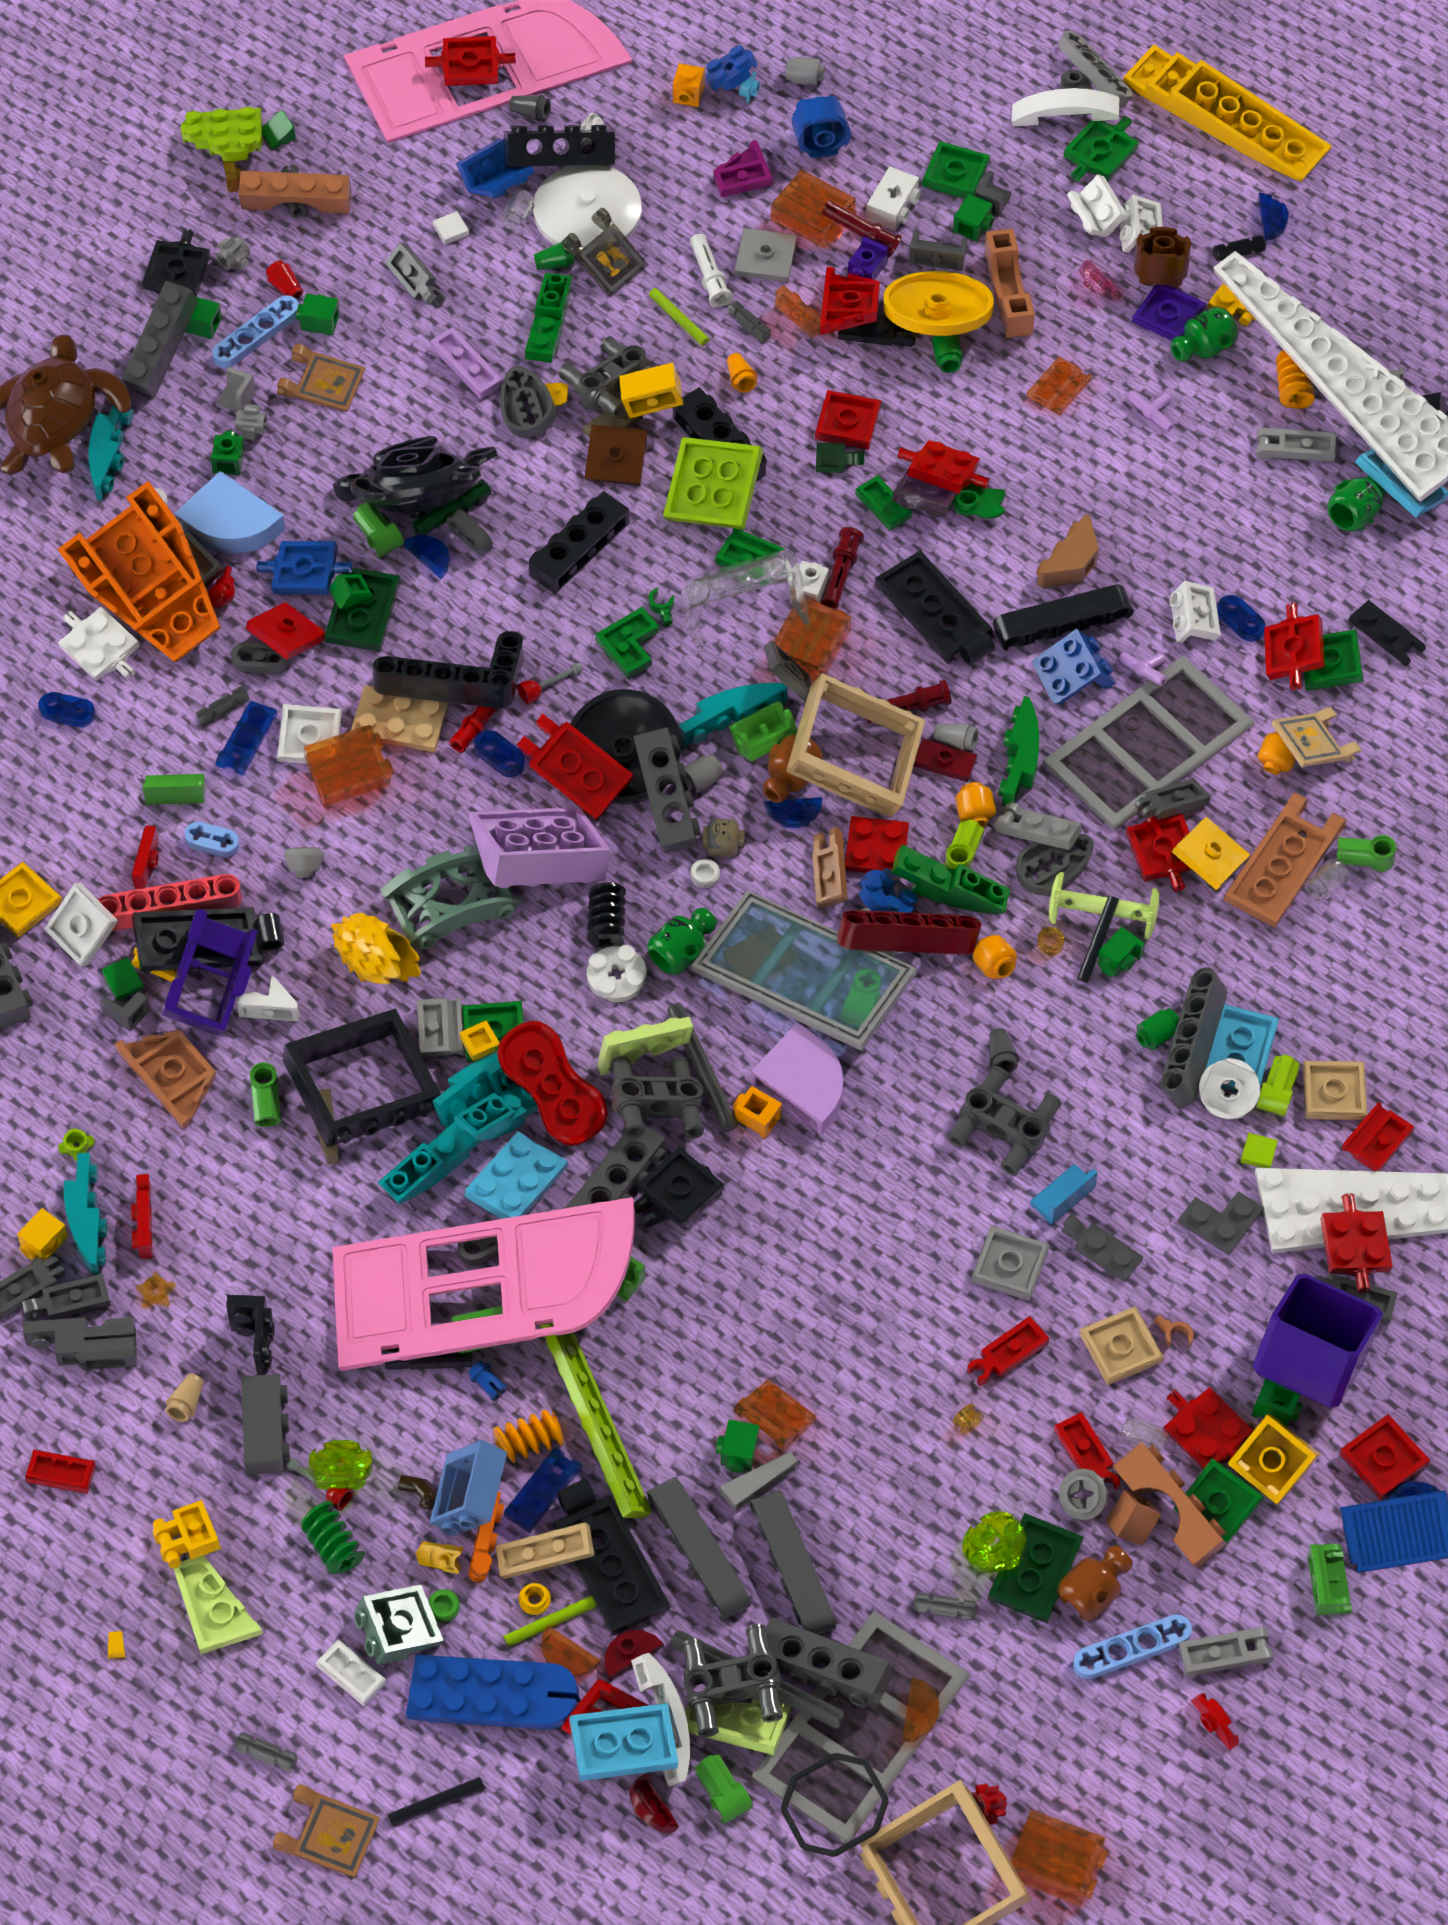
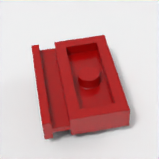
[1342,1102,1414,1171]

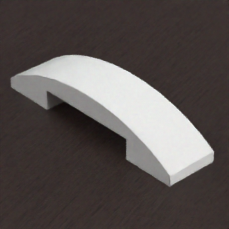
[1012,88,1120,127]
[631,1653,690,1787]

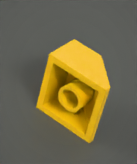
[1227,1414,1321,1505]

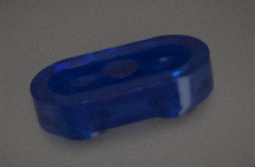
[1217,595,1266,642]
[38,692,96,727]
[474,730,525,777]

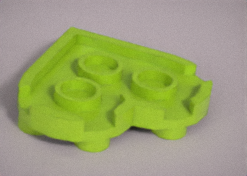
[180,107,262,162]

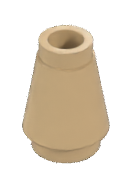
[165,1374,204,1422]

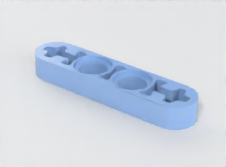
[212,296,299,368]
[1073,1614,1192,1680]

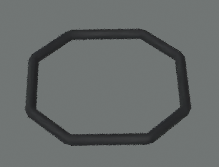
[781,1753,889,1857]

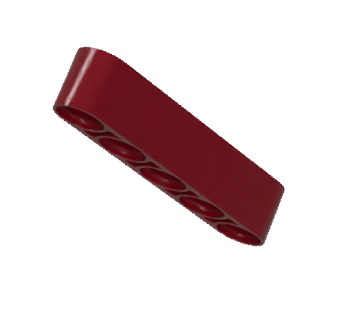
[836,910,982,955]

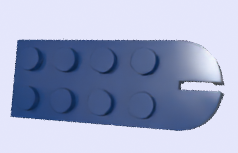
[406,1655,581,1730]

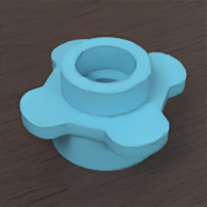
[739,71,760,103]

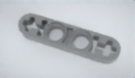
[1058,30,1132,107]

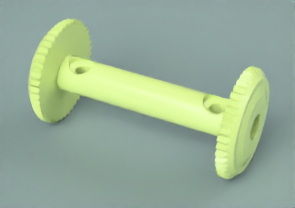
[1049,872,1160,940]

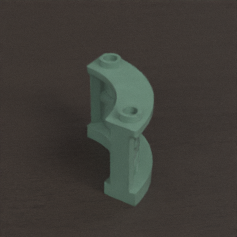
[380,845,523,949]

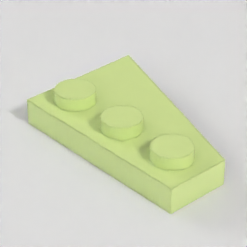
[597,1017,693,1076]
[174,1556,263,1654]
[685,1699,793,1755]

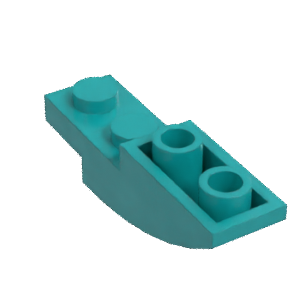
[88,406,133,501]
[678,683,788,747]
[432,1051,517,1128]
[454,1084,539,1141]
[378,1121,483,1204]
[64,1153,108,1276]

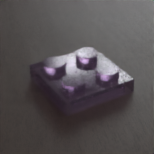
[892,469,957,518]

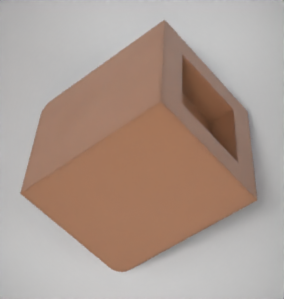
[1106,1489,1162,1545]

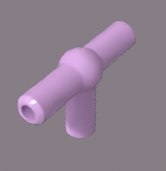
[1127,391,1174,432]
[1119,652,1167,686]

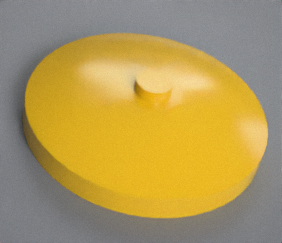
[883,271,994,336]

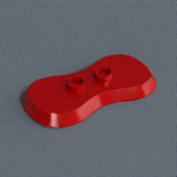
[497,1020,608,1146]

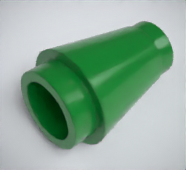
[534,241,575,270]

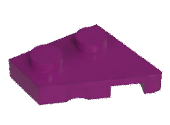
[713,140,773,198]

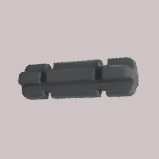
[727,300,771,343]
[196,686,249,727]
[913,1592,977,1620]
[235,1732,298,1772]

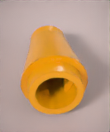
[726,353,758,393]

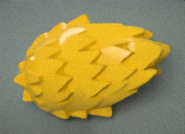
[331,913,421,984]

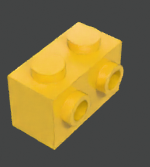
[619,362,683,419]

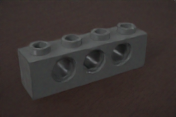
[633,727,701,853]
[0,929,33,1029]
[566,1125,667,1208]
[764,1617,892,1709]

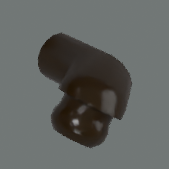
[398,1475,437,1510]

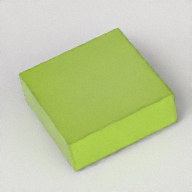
[1240,1132,1278,1168]

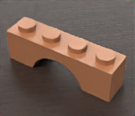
[238,171,352,214]
[984,228,1035,338]
[1113,1442,1227,1568]

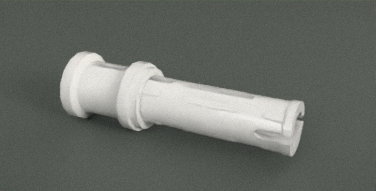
[690,234,733,308]

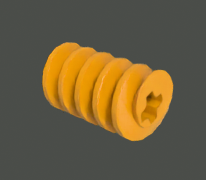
[1276,350,1315,409]
[493,1409,564,1463]

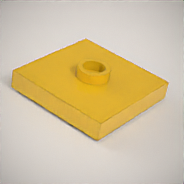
[1172,817,1250,890]
[0,862,63,938]

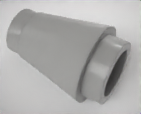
[934,723,979,751]

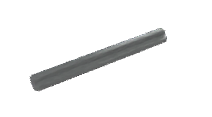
[667,1003,738,1132]

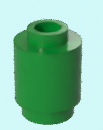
[932,335,963,373]
[1136,1008,1179,1050]

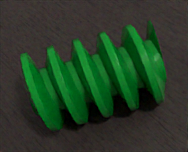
[301,1501,365,1574]

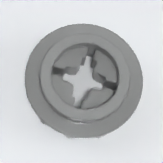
[1059,1469,1109,1520]

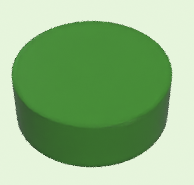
[428,1589,460,1623]

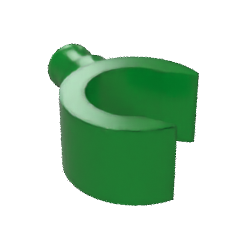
[649,587,674,626]

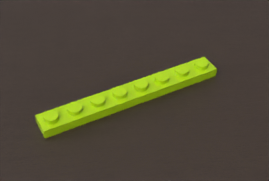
[540,1323,652,1519]

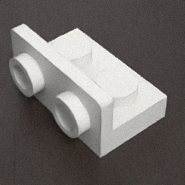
[1067,174,1128,237]
[1120,194,1163,253]
[1169,581,1221,643]

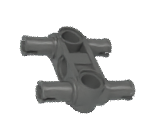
[558,336,653,419]
[611,1056,704,1139]
[947,1066,1062,1176]
[682,1624,783,1737]

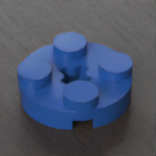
[706,45,758,92]
[858,868,918,913]

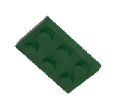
[325,568,400,652]
[988,1513,1084,1624]

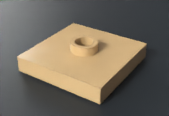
[1302,1061,1367,1120]
[1079,1306,1164,1386]

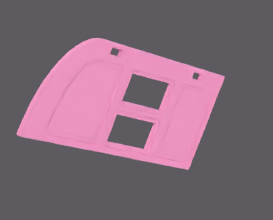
[344,0,632,143]
[332,1197,635,1371]

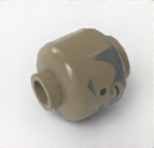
[703,819,745,857]

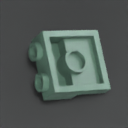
[354,1585,444,1665]

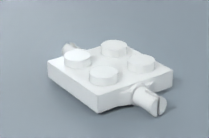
[58,607,140,681]

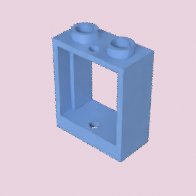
[430,1440,507,1536]

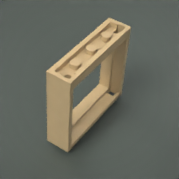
[786,673,925,817]
[860,1780,1032,1925]

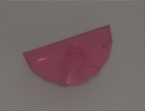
[1079,260,1122,302]

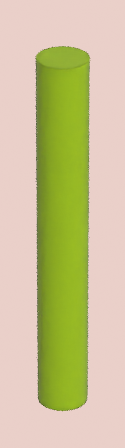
[649,288,710,346]
[503,1596,596,1648]

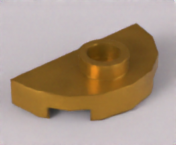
[222,160,241,193]

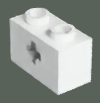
[866,166,921,231]

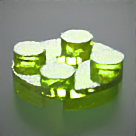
[308,1440,373,1490]
[962,1511,1026,1573]

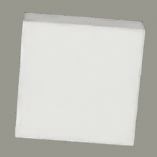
[433,211,469,245]

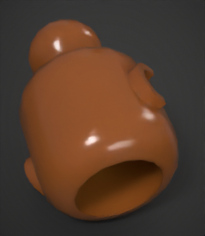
[762,734,823,803]
[1057,1545,1133,1621]

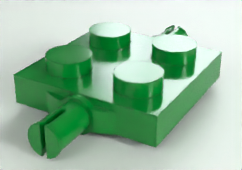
[1063,116,1139,182]

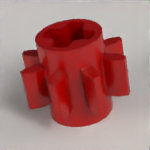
[971,1783,1007,1825]

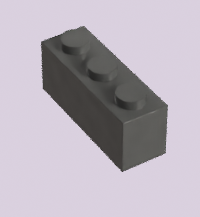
[241,1374,290,1475]

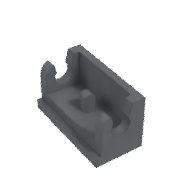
[909,230,968,271]

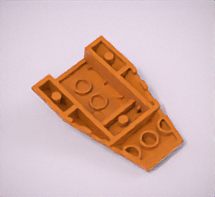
[57,481,221,663]

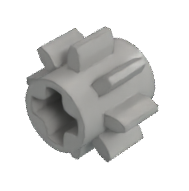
[216,237,250,271]
[235,404,267,440]

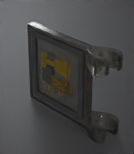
[561,208,649,297]

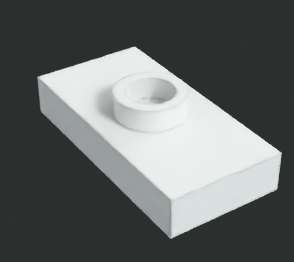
[316,1639,387,1707]

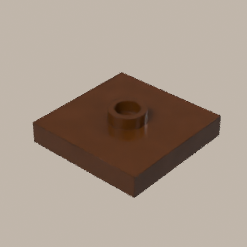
[585,424,647,486]

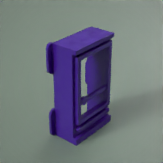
[162,909,258,1035]

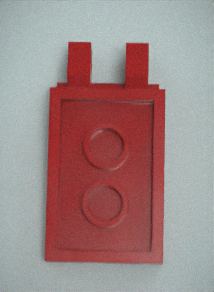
[516,713,634,821]

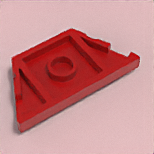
[820,267,880,335]

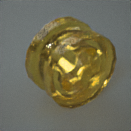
[1037,927,1064,956]
[952,1404,984,1435]

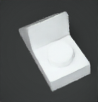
[237,976,300,1022]

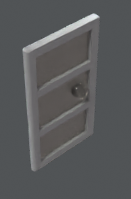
[1043,656,1254,831]
[751,1611,970,1843]

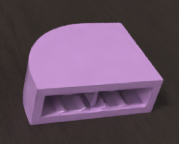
[751,1022,843,1135]

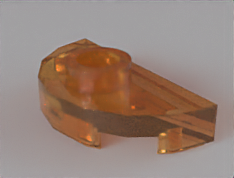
[542,1625,600,1677]
[902,1677,940,1742]

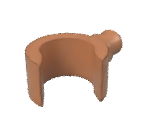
[1154,1315,1194,1348]

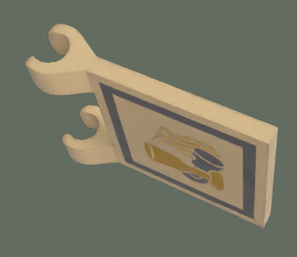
[1271,707,1362,767]

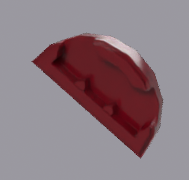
[605,1630,664,1681]
[629,1774,679,1834]

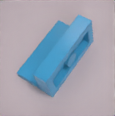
[1030,1164,1098,1225]

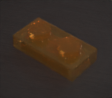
[775,285,821,339]

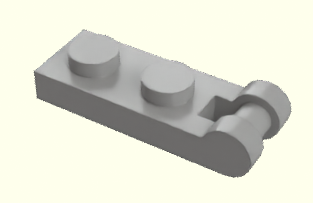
[1256,428,1336,462]
[994,802,1082,850]
[1178,1627,1274,1677]

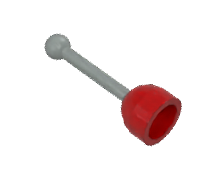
[517,663,582,705]
[286,1458,354,1511]

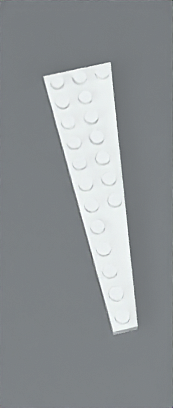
[1213,251,1448,502]
[1255,1168,1448,1254]

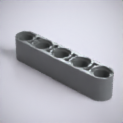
[1161,967,1228,1107]
[646,1477,751,1621]
[750,1490,836,1635]

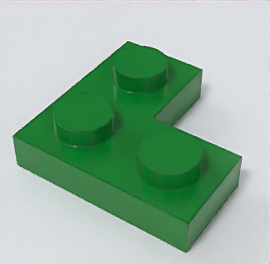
[595,607,659,679]

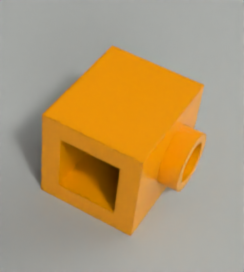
[673,63,705,107]

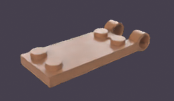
[1224,792,1347,928]

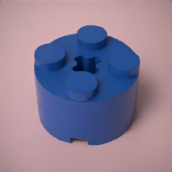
[792,96,851,159]

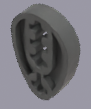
[500,366,557,438]
[1016,834,1094,896]

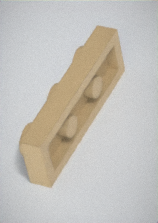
[495,1522,595,1579]

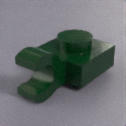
[816,443,864,473]

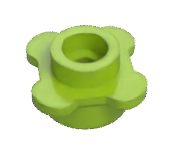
[58,1128,95,1161]

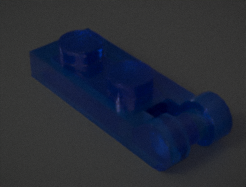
[216,700,277,776]
[504,1447,582,1533]

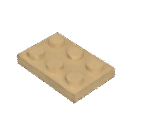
[350,685,449,752]

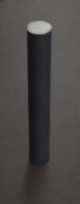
[1077,895,1120,983]
[387,1777,484,1826]

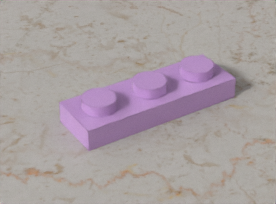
[430,327,503,399]

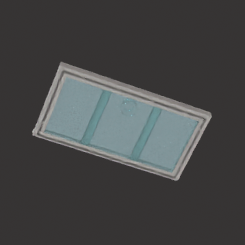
[692,890,917,1051]

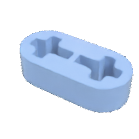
[185,822,240,858]

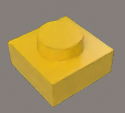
[459,1020,499,1062]

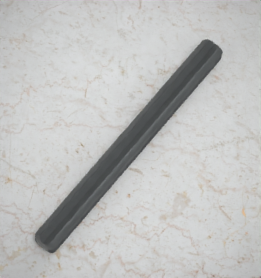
[670,1630,845,1728]

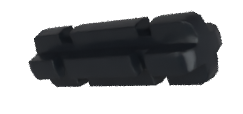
[1213,235,1266,261]

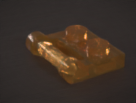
[733,1379,816,1450]

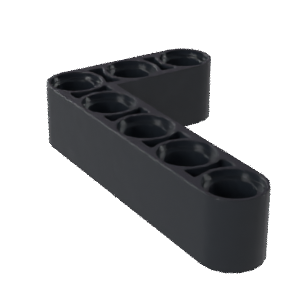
[373,631,523,708]

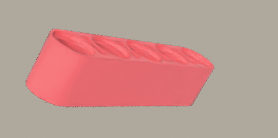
[98,874,242,931]

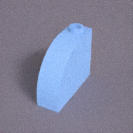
[174,471,285,554]

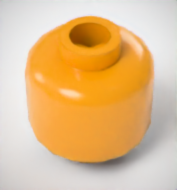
[1257,731,1296,775]
[955,782,996,827]
[973,935,1017,979]

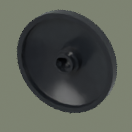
[570,689,682,805]

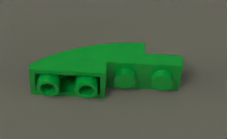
[525,273,572,363]
[998,696,1039,807]
[891,844,1010,914]

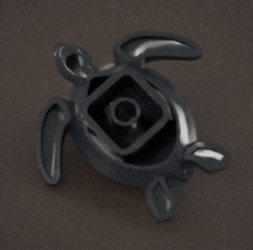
[333,436,498,519]

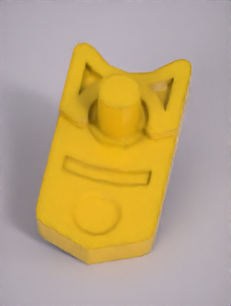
[415,1541,464,1574]

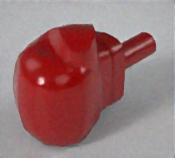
[207,566,235,608]

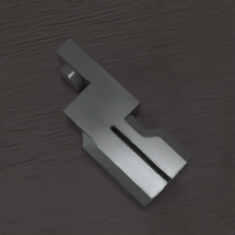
[23,1317,137,1370]

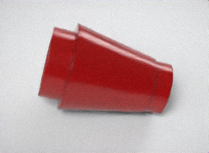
[265,260,304,298]

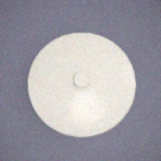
[533,165,642,253]

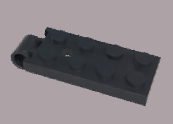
[875,550,995,665]
[132,907,284,972]
[552,1478,670,1636]

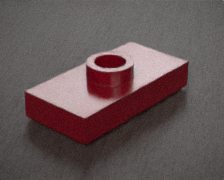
[913,738,977,782]

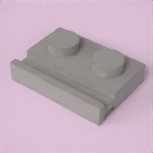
[417,997,464,1058]

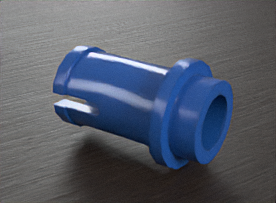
[468,1360,508,1401]

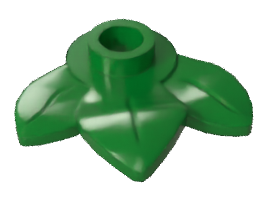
[953,484,1005,519]

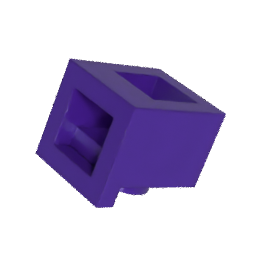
[848,236,888,280]

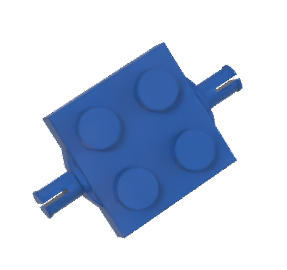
[256,541,353,595]

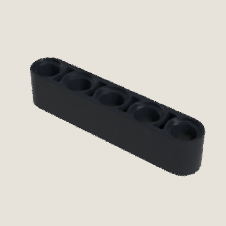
[992,584,1134,651]

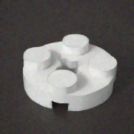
[587,945,647,1002]
[1199,1058,1260,1120]

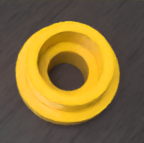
[519,1583,551,1615]

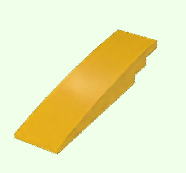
[1123,44,1332,182]

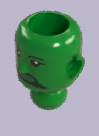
[1170,306,1239,362]
[1327,475,1387,532]
[647,908,717,975]

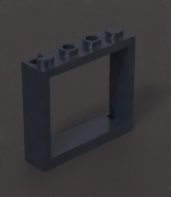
[282,1008,441,1147]

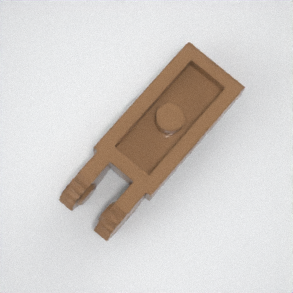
[812,827,848,908]

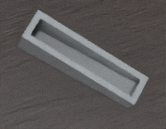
[719,1452,798,1512]

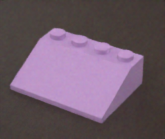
[469,807,610,888]

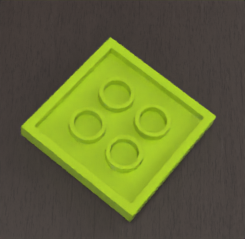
[663,437,764,530]

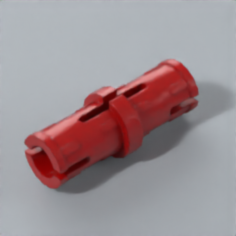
[449,706,497,753]

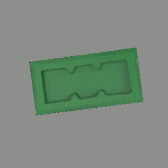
[855,475,912,531]

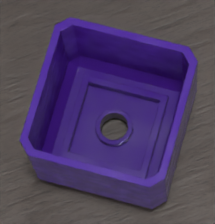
[1252,1274,1383,1409]

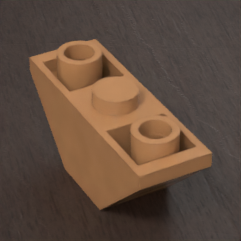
[1036,514,1099,588]

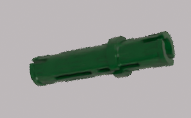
[412,479,492,538]

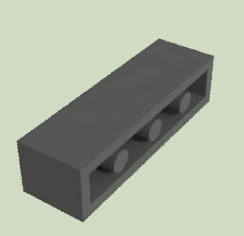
[121,281,198,399]

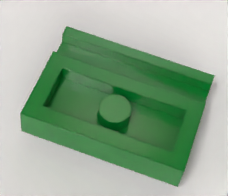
[715,528,785,585]

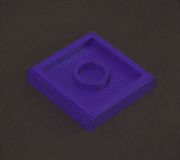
[1131,284,1207,341]

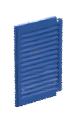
[1340,1490,1448,1573]

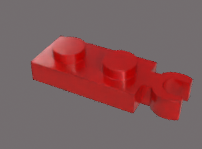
[131,1174,153,1259]
[967,1316,1050,1386]
[1054,1412,1120,1490]

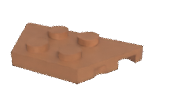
[115,1030,216,1130]

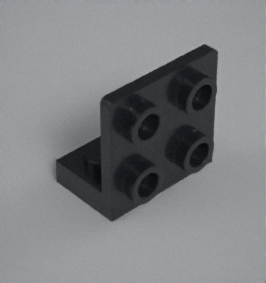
[226,1295,275,1375]

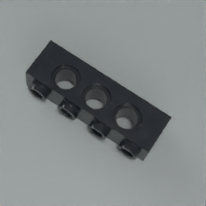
[504,125,615,167]
[673,387,767,481]
[529,491,630,594]

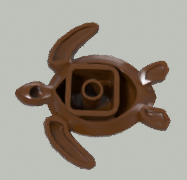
[0,334,131,475]

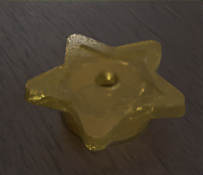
[136,1272,176,1308]

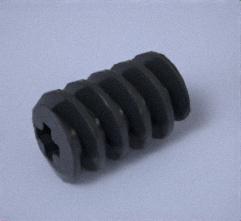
[587,882,626,949]

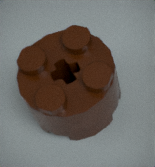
[1134,227,1192,287]

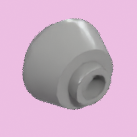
[284,847,324,878]

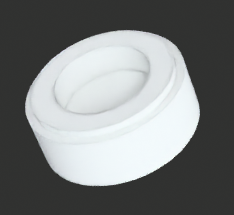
[690,859,720,888]

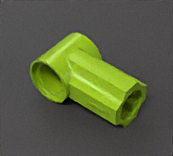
[945,819,984,870]
[1256,1054,1300,1117]

